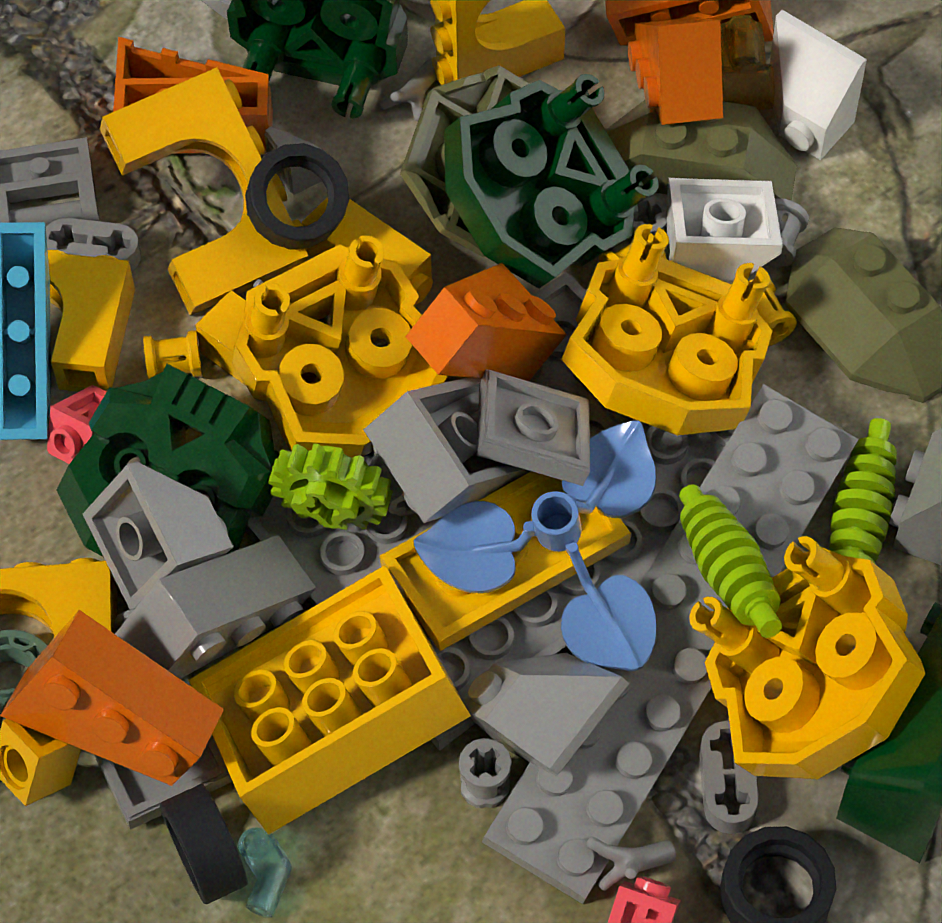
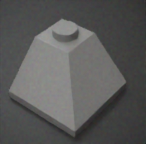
[83,461,233,610]
[463,653,629,776]

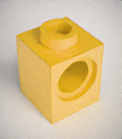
[0,719,81,806]

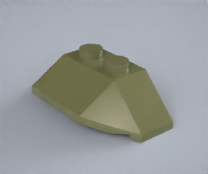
[400,65,530,258]
[606,100,797,200]
[785,227,942,403]

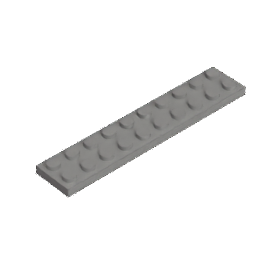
[482,384,858,904]

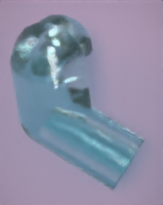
[238,827,292,918]

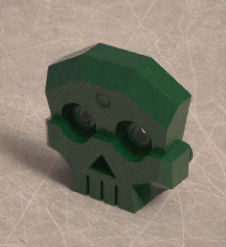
[227,0,408,119]
[444,74,659,289]
[56,364,280,557]

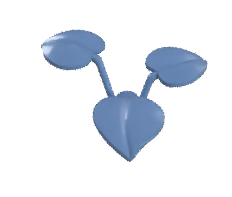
[414,420,657,671]

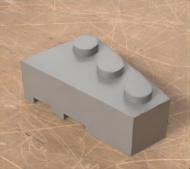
[115,535,316,679]

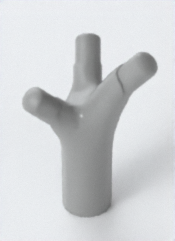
[380,60,437,121]
[587,837,676,891]

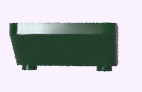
[836,602,942,863]

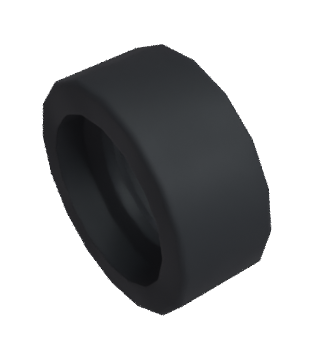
[245,143,350,250]
[160,784,248,904]
[720,826,837,923]

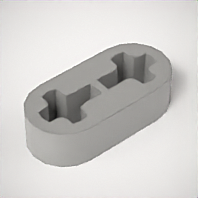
[46,218,141,272]
[699,721,759,834]

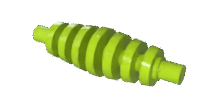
[829,418,897,564]
[679,484,782,638]

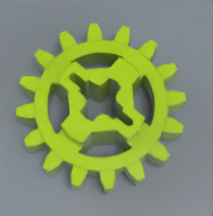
[268,443,393,530]

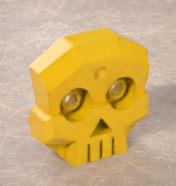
[561,224,773,436]
[232,235,449,458]
[689,536,925,779]

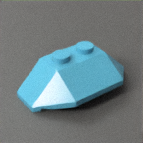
[0,222,51,440]

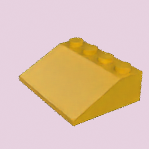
[188,565,471,835]

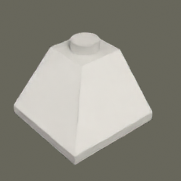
[767,10,867,160]
[666,178,783,284]

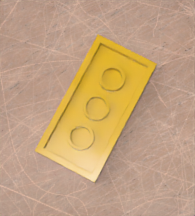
[380,471,631,651]

